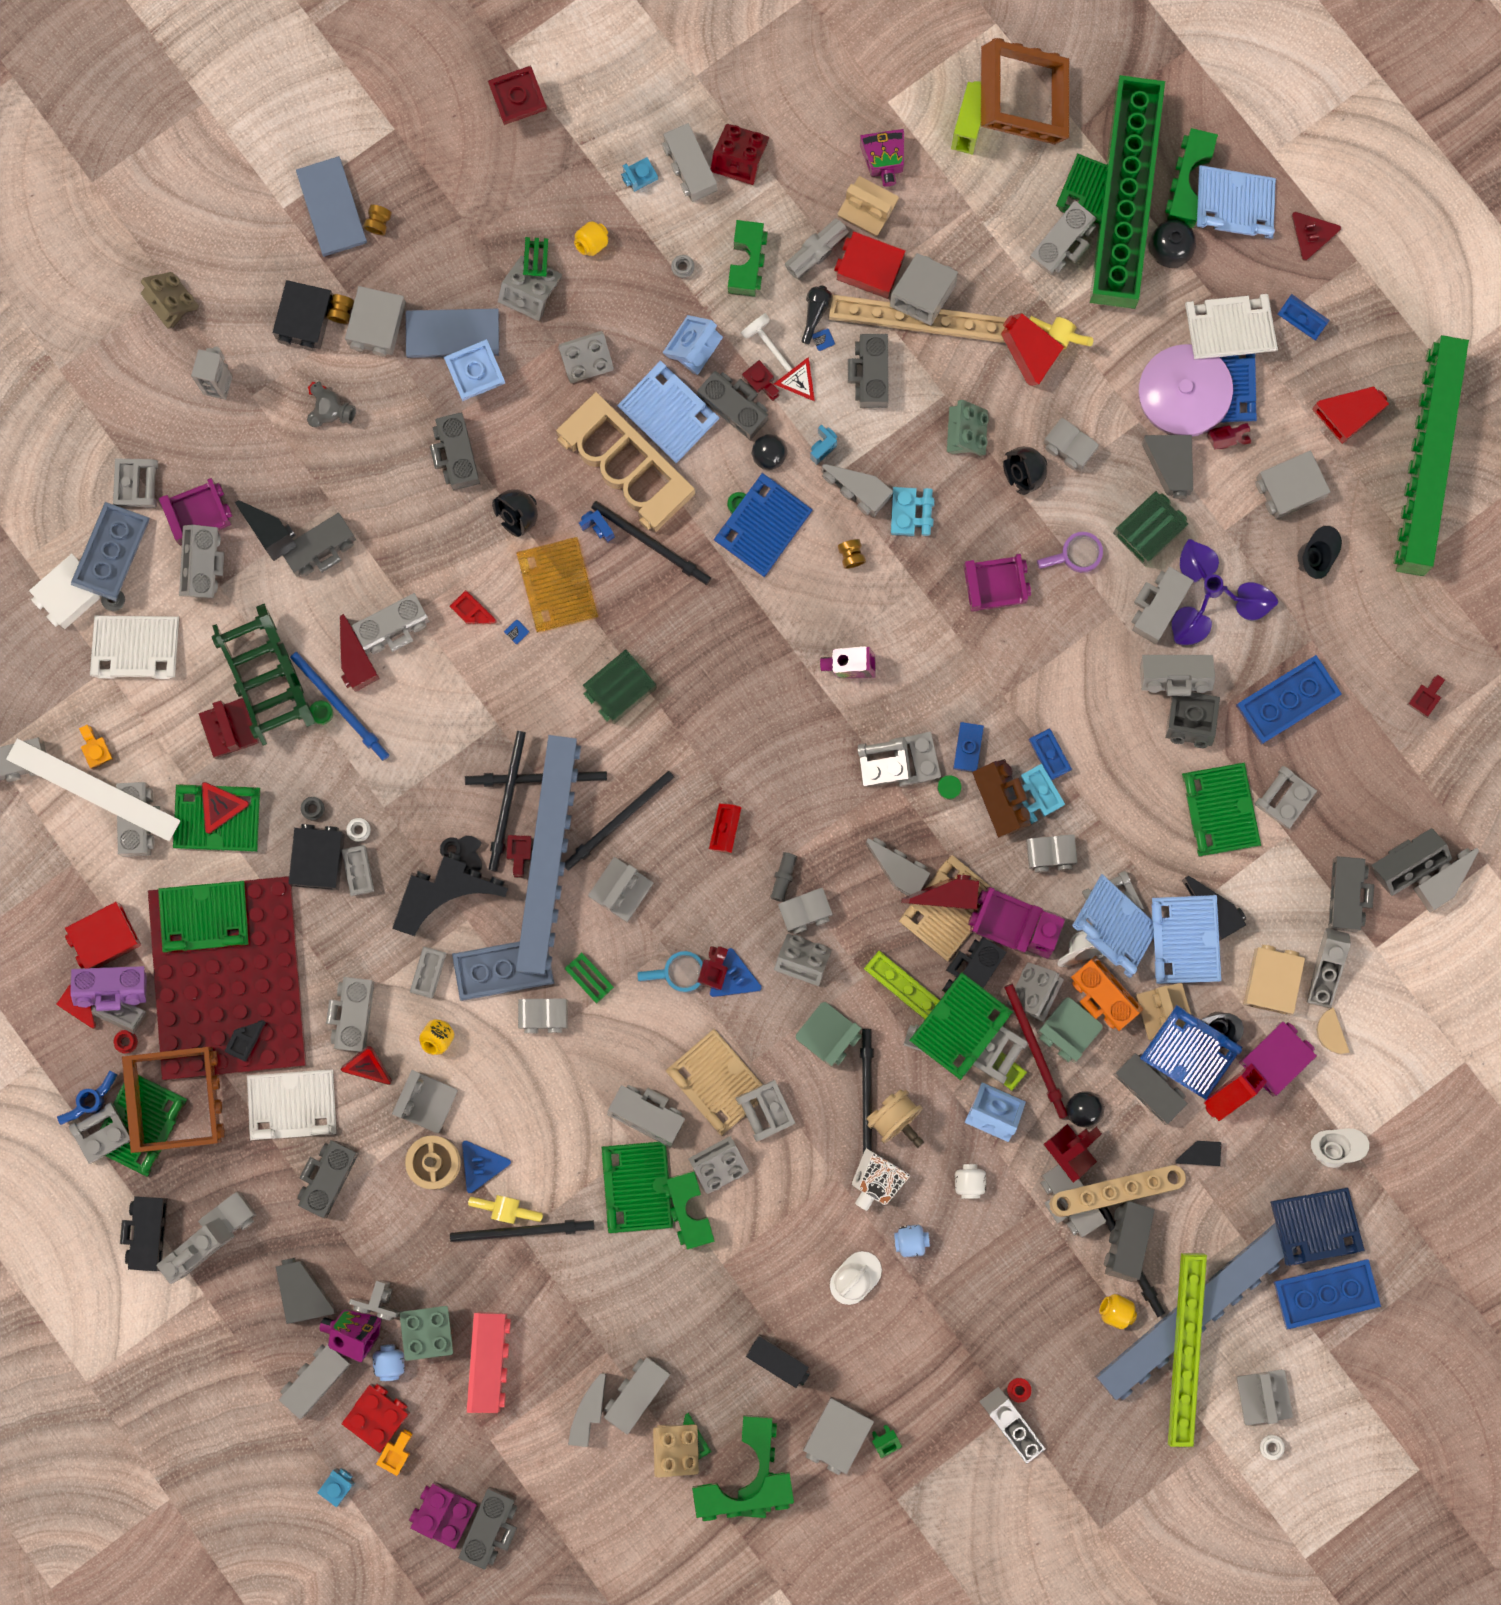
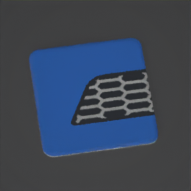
[812,328,835,351]
[504,620,529,644]

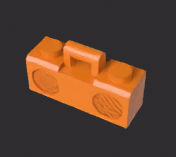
[1071,955,1143,1031]

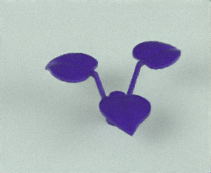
[1172,539,1278,645]

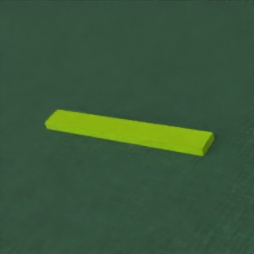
[864,951,1027,1091]
[1168,1253,1207,1447]

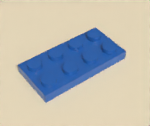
[1236,655,1342,745]
[1274,1259,1381,1330]

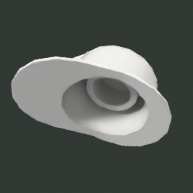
[1057,931,1104,967]
[1311,1128,1369,1168]
[830,1251,882,1305]

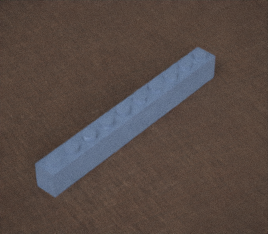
[516,735,581,976]
[1095,1223,1298,1400]

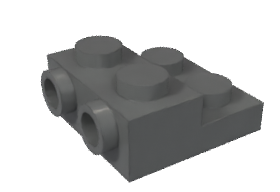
[1165,692,1220,749]

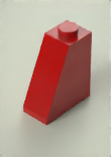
[1001,313,1064,386]
[1312,386,1389,444]
[1204,1063,1267,1121]

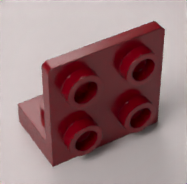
[710,124,769,185]

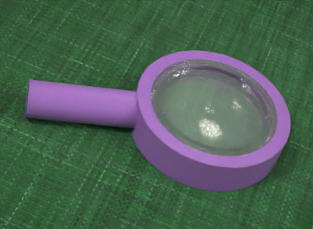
[1037,532,1103,573]

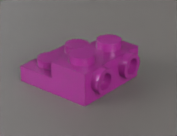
[409,1482,477,1550]

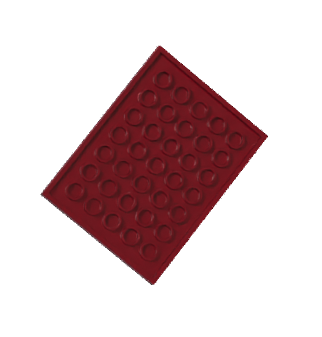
[148,876,307,1080]

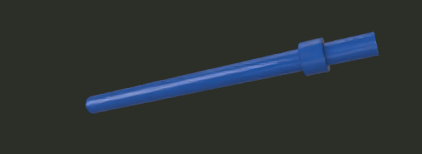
[290,652,389,761]

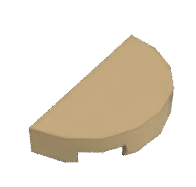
[1316,1007,1350,1054]

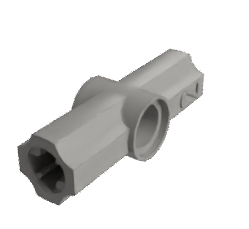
[785,218,849,279]

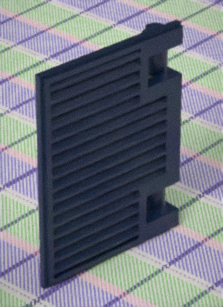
[1270,1187,1365,1266]

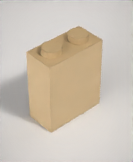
[1243,945,1305,1015]

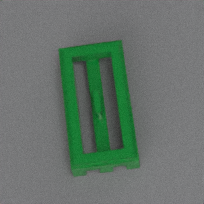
[523,237,549,277]
[564,952,614,1004]

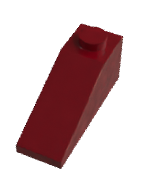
[340,614,380,692]
[901,874,979,909]

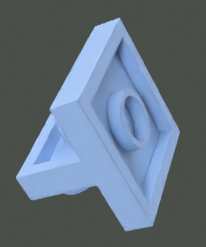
[663,315,723,375]
[444,339,506,401]
[965,1082,1026,1142]

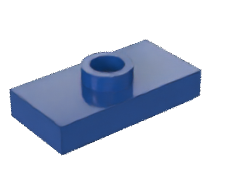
[1277,294,1330,341]
[953,722,984,772]
[1028,728,1072,781]

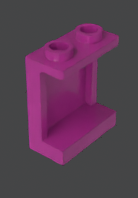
[159,478,233,545]
[963,554,1031,611]
[968,887,1043,953]
[1239,1021,1317,1097]

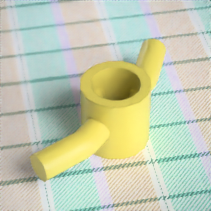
[1030,316,1094,349]
[468,1195,543,1224]

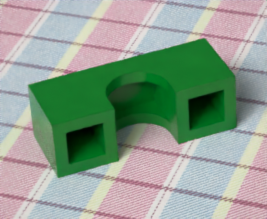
[728,220,768,297]
[663,1170,715,1250]

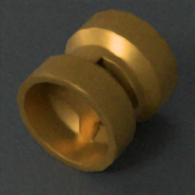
[363,204,392,236]
[327,294,354,324]
[837,539,866,569]

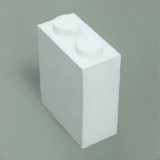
[29,553,102,629]

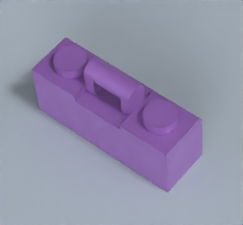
[71,966,147,1011]

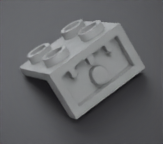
[498,256,562,321]
[392,1070,458,1133]

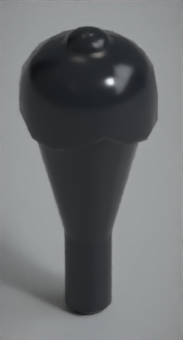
[801,285,833,345]

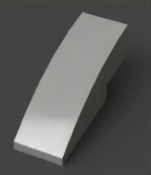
[568,1372,606,1447]

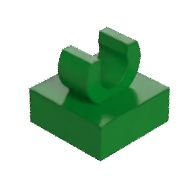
[872,1425,902,1458]

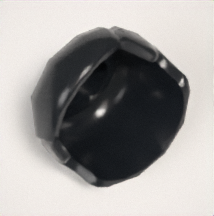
[751,434,788,470]
[1066,1091,1105,1127]

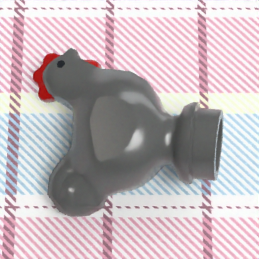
[307,381,356,427]

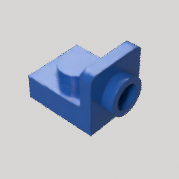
[579,510,615,542]

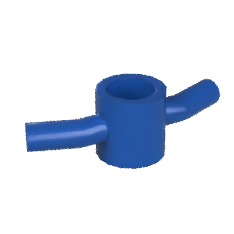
[57,1070,118,1125]

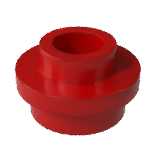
[113,1030,138,1054]
[1007,1378,1032,1403]

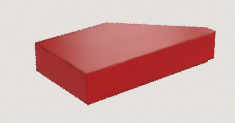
[449,590,497,624]
[56,985,96,1029]

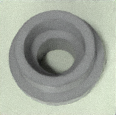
[671,255,694,278]

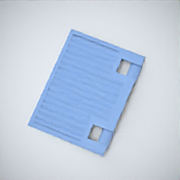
[1197,165,1276,239]
[617,360,720,463]
[1072,874,1154,978]
[1151,895,1221,984]

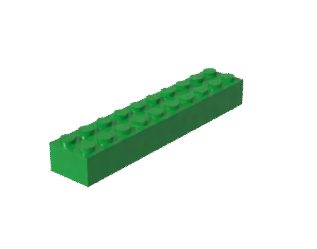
[1089,75,1165,309]
[1393,335,1469,576]

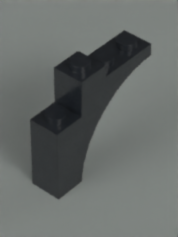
[392,851,508,936]

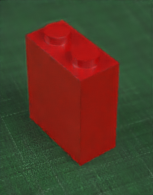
[834,231,906,299]
[65,902,142,969]

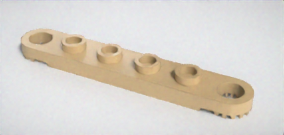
[1049,1165,1186,1217]

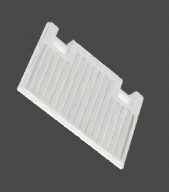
[1185,294,1278,359]
[90,616,179,679]
[247,1069,336,1140]

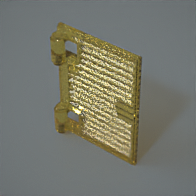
[516,537,598,633]

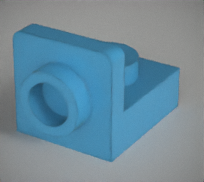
[621,157,658,192]
[810,425,837,465]
[317,1468,355,1507]

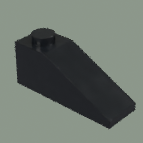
[235,500,297,561]
[1182,876,1246,941]

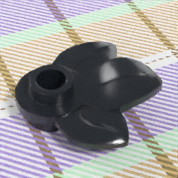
[440,836,482,871]

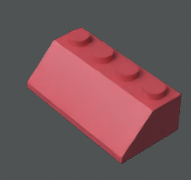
[467,1312,511,1413]

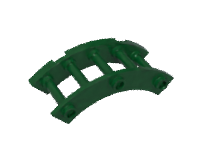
[211,603,315,746]

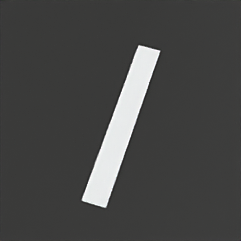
[6,738,180,841]

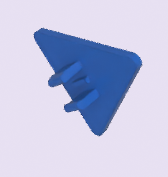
[710,948,762,997]
[462,1141,511,1193]

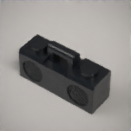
[942,937,1007,993]
[120,1196,168,1271]

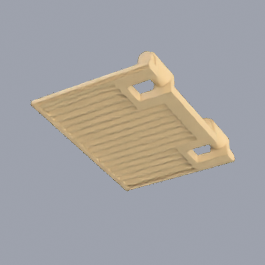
[899,855,991,961]
[665,1029,762,1136]

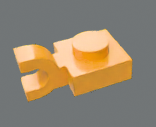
[79,724,113,769]
[376,1429,413,1476]

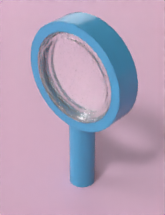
[637,951,703,992]

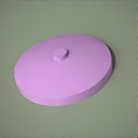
[1139,344,1233,437]

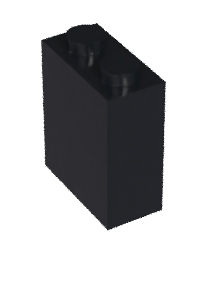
[272,280,333,351]
[288,824,345,891]
[746,1334,810,1388]

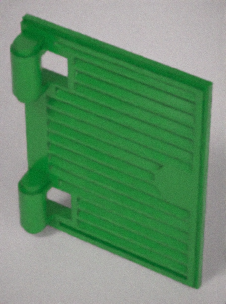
[1056,153,1154,224]
[1182,762,1261,857]
[173,784,261,852]
[158,881,249,952]
[909,972,1013,1080]
[100,1075,187,1177]
[601,1142,673,1233]

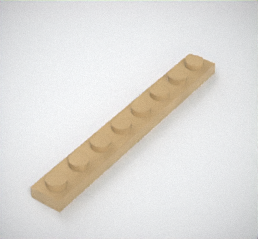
[829,295,1007,343]

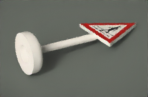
[741,313,815,402]

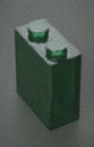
[1113,491,1188,567]
[583,649,657,724]

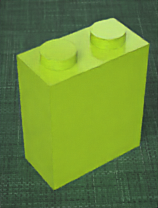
[951,81,981,155]

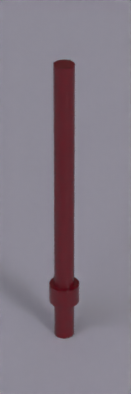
[1004,983,1068,1119]

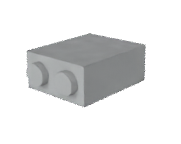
[890,253,958,326]
[345,286,406,356]
[1255,450,1331,519]
[803,1397,874,1475]

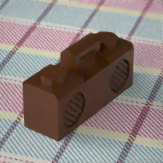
[972,759,1031,838]

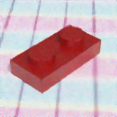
[709,803,742,853]

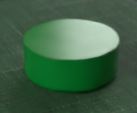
[727,492,746,514]
[310,700,334,725]
[937,775,961,800]

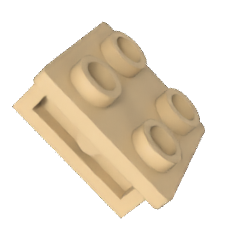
[838,176,899,237]
[1136,983,1191,1040]
[653,1424,699,1478]

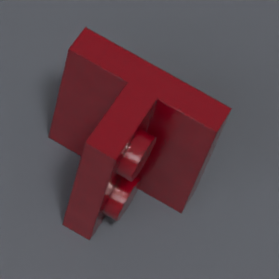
[488,65,547,125]
[198,698,259,759]
[1043,1124,1102,1183]

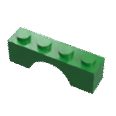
[1165,128,1218,228]
[738,1415,777,1518]
[692,1471,794,1521]

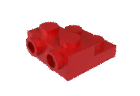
[341,1383,410,1453]

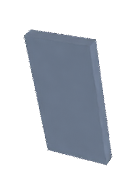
[296,156,367,257]
[406,309,499,358]
[71,502,150,601]
[452,941,554,1001]

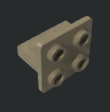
[140,272,199,329]

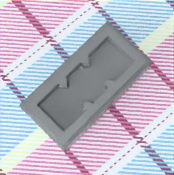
[342,845,375,897]
[410,946,447,999]

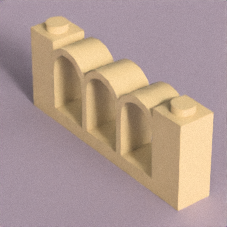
[556,392,695,533]

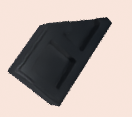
[224,1020,266,1062]
[1175,1141,1221,1166]

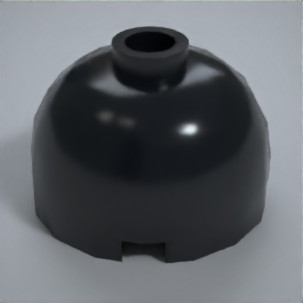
[1149,220,1196,268]
[1003,446,1047,495]
[492,489,538,537]

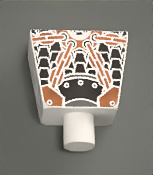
[852,1148,910,1211]

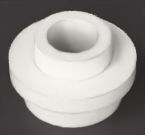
[347,818,371,842]
[1260,1435,1285,1460]

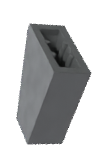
[1142,435,1193,499]
[276,1257,338,1324]

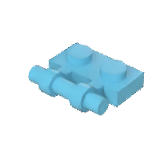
[891,487,935,536]
[1020,764,1065,824]

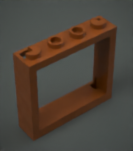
[981,38,1069,145]
[122,1047,225,1153]

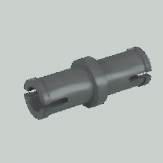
[770,852,797,902]

